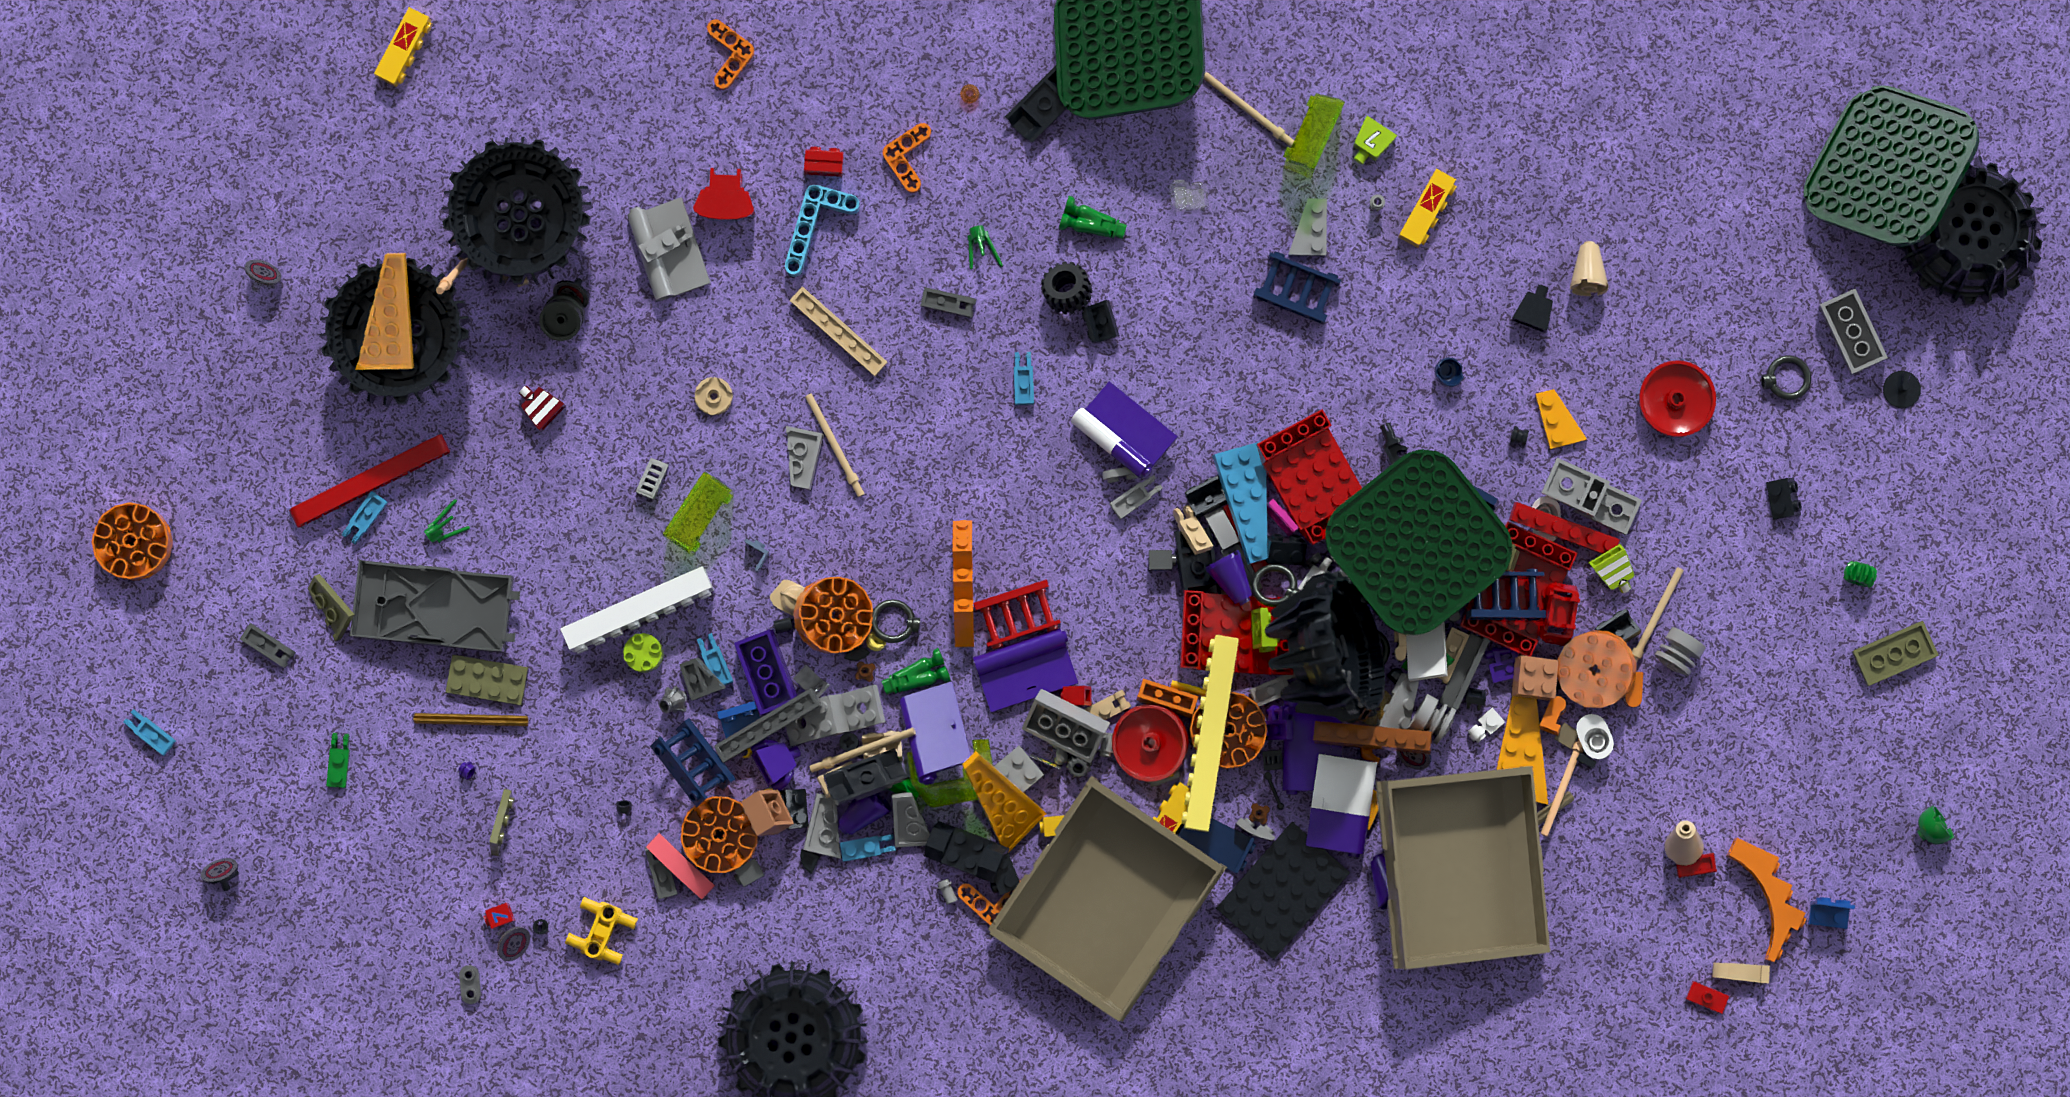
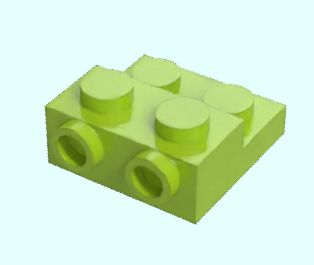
[1251,608,1280,653]

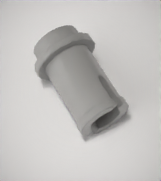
[1370,194,1385,211]
[1098,733,1113,757]
[937,879,958,905]

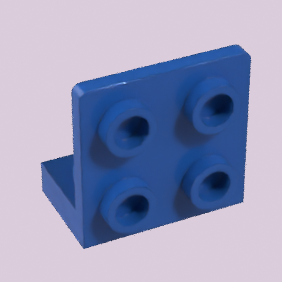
[717,701,760,738]
[1808,897,1856,929]

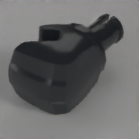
[1379,422,1408,466]

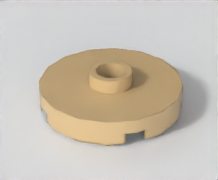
[695,377,733,416]

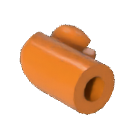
[1360,748,1381,765]

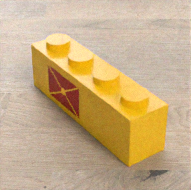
[374,7,432,87]
[1398,168,1457,248]
[1153,782,1190,833]

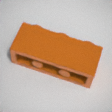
[1136,679,1198,718]

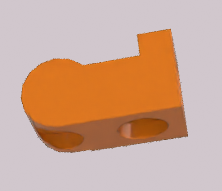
[1623,672,1643,708]
[1540,696,1566,736]

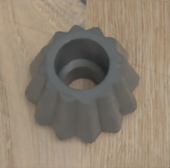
[1066,754,1092,778]

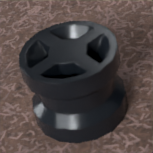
[1509,426,1529,448]
[839,732,859,752]

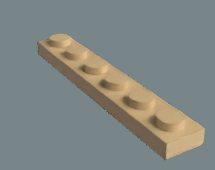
[790,287,888,377]

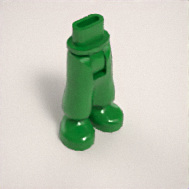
[1058,195,1127,239]
[882,648,951,695]

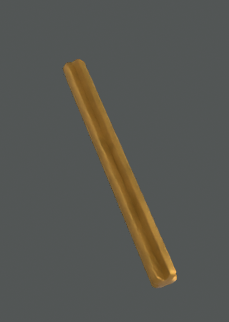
[414,713,529,726]

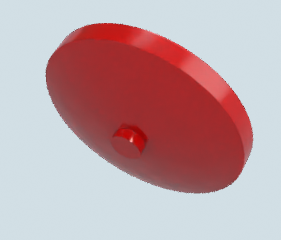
[1639,360,1716,437]
[1112,704,1188,782]

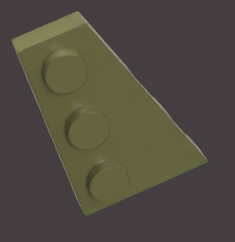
[307,574,355,642]
[489,789,515,856]

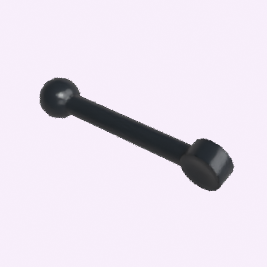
[1264,772,1284,810]

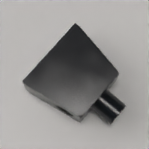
[1511,284,1553,333]

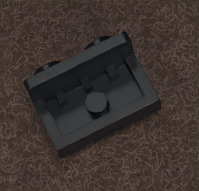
[1082,300,1120,343]
[1185,475,1227,519]
[1766,478,1802,520]
[1265,533,1307,566]
[1595,609,1642,643]
[779,789,809,829]
[990,853,1020,896]

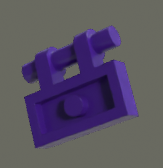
[1484,647,1518,683]
[1265,705,1294,740]

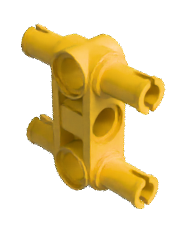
[565,897,638,966]

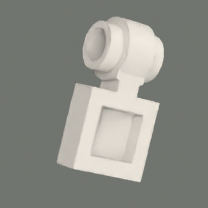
[1467,707,1505,743]

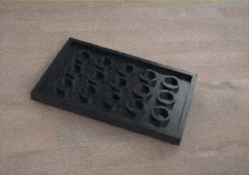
[1216,822,1350,960]

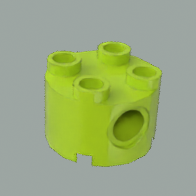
[623,633,664,673]

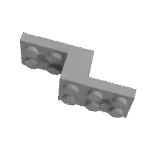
[1541,458,1642,535]
[786,685,885,746]

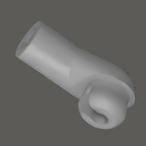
[1049,743,1068,765]

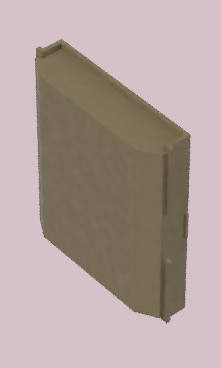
[1376,766,1550,969]
[988,776,1227,1022]

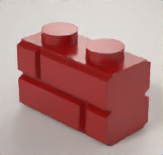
[804,147,844,177]

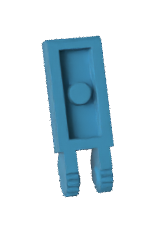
[1014,352,1034,406]
[342,491,388,545]
[697,633,734,686]
[123,709,176,756]
[840,834,896,862]

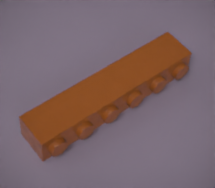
[1313,721,1432,754]

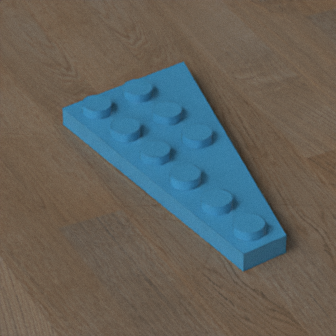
[1212,441,1268,565]

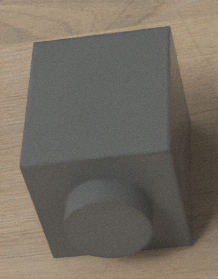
[1148,550,1176,571]
[733,858,765,887]

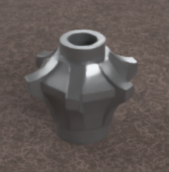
[659,686,687,713]

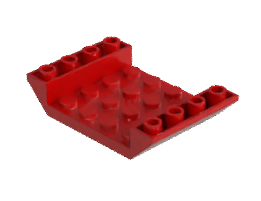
[1256,409,1362,545]
[1460,521,1578,657]
[1180,590,1293,675]

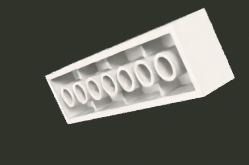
[560,566,714,654]

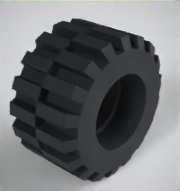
[1041,262,1092,314]

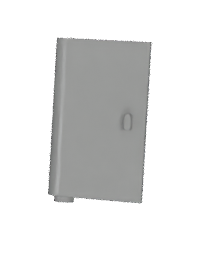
[627,197,711,301]

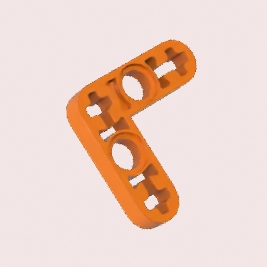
[707,19,754,90]
[883,123,931,193]
[957,880,1021,925]

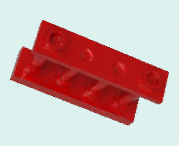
[974,579,1061,650]

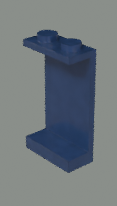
[1178,818,1256,874]

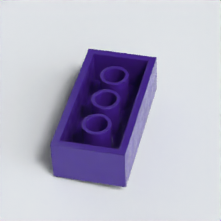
[734,629,798,715]

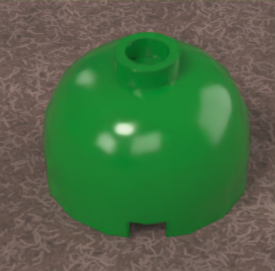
[1917,805,1954,845]

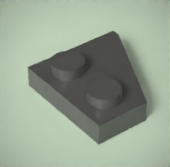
[679,658,725,701]

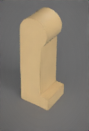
[1712,963,1770,984]

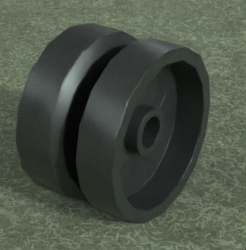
[539,293,585,341]

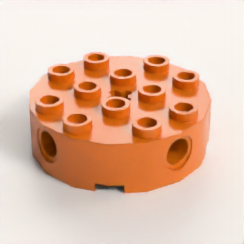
[91,502,173,581]
[793,576,873,654]
[1557,630,1637,708]
[1189,691,1267,769]
[681,796,758,873]

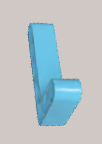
[785,185,860,277]

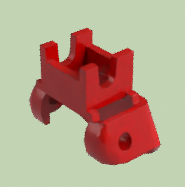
[693,168,755,220]
[1539,582,1580,646]

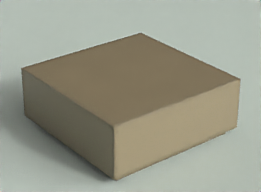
[1554,722,1578,749]

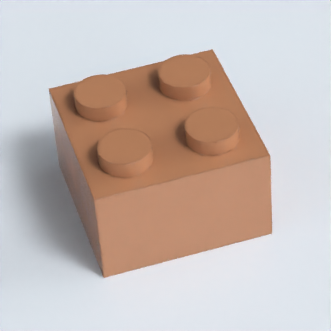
[1512,656,1559,701]
[741,790,794,836]

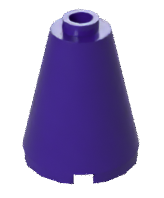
[1205,550,1252,605]
[839,792,892,835]
[1370,853,1389,910]

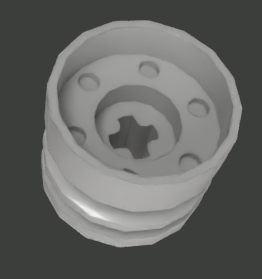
[1654,627,1706,676]
[1408,694,1456,745]

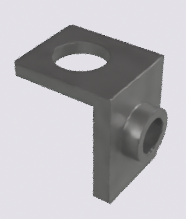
[793,665,830,698]

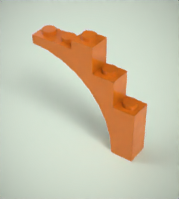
[953,520,974,647]
[1726,838,1806,962]

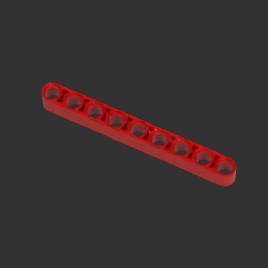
[289,434,450,528]

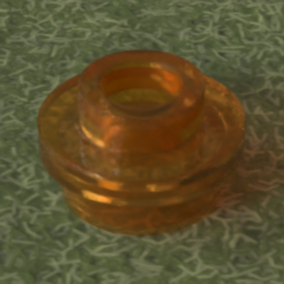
[960,84,979,103]

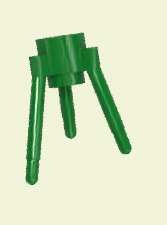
[967,225,1003,269]
[424,499,470,543]

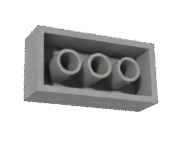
[1819,289,1888,375]
[1022,689,1110,763]

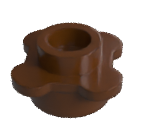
[855,661,876,682]
[1249,803,1270,824]

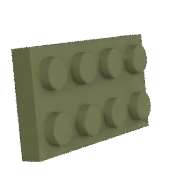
[1852,621,1939,687]
[445,654,529,706]

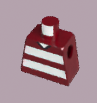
[519,385,566,432]

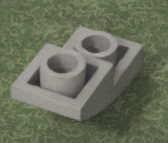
[1204,508,1240,550]
[1235,818,1275,841]

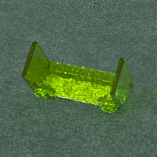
[1283,93,1345,179]
[662,471,734,557]
[907,739,993,808]

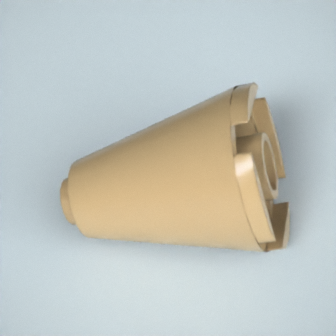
[1570,241,1608,296]
[1665,821,1704,866]

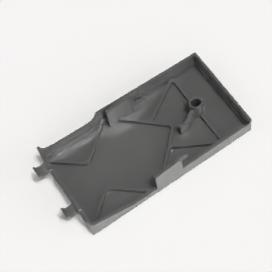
[350,560,521,653]

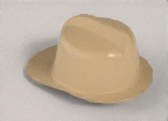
[770,580,805,616]

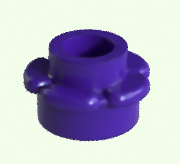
[458,761,476,780]

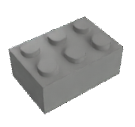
[994,746,1044,792]

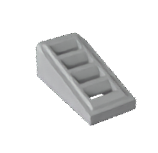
[636,458,669,500]

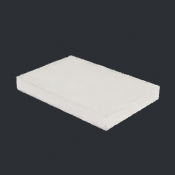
[1406,622,1448,682]

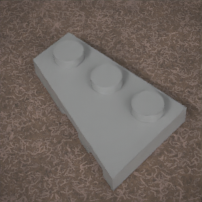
[1288,199,1327,256]
[786,426,824,490]
[1376,673,1419,729]
[803,793,841,859]
[892,793,930,847]

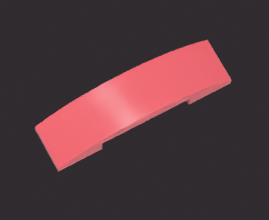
[646,833,715,899]

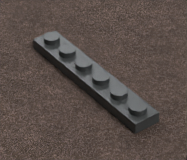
[714,688,821,763]

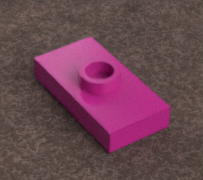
[1267,499,1299,537]

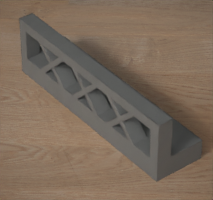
[1438,633,1490,710]

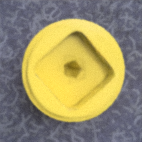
[866,632,886,651]

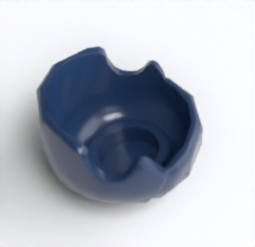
[1434,357,1464,387]

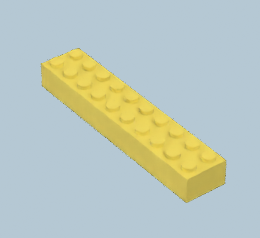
[1181,635,1239,832]

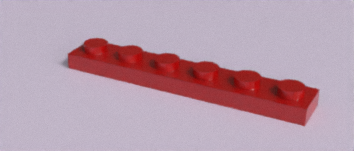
[1509,502,1620,554]

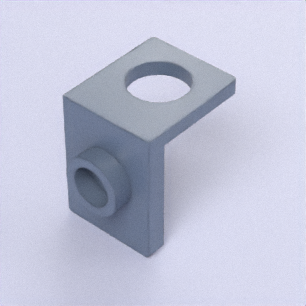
[745,539,770,573]

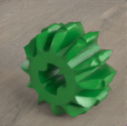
[1843,561,1877,587]

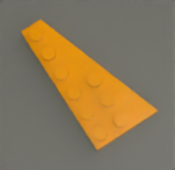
[355,253,414,370]
[1496,696,1548,805]
[962,751,1047,853]

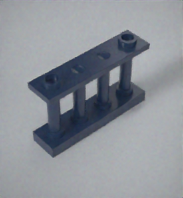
[1253,251,1341,325]
[1466,569,1546,621]
[650,718,736,808]

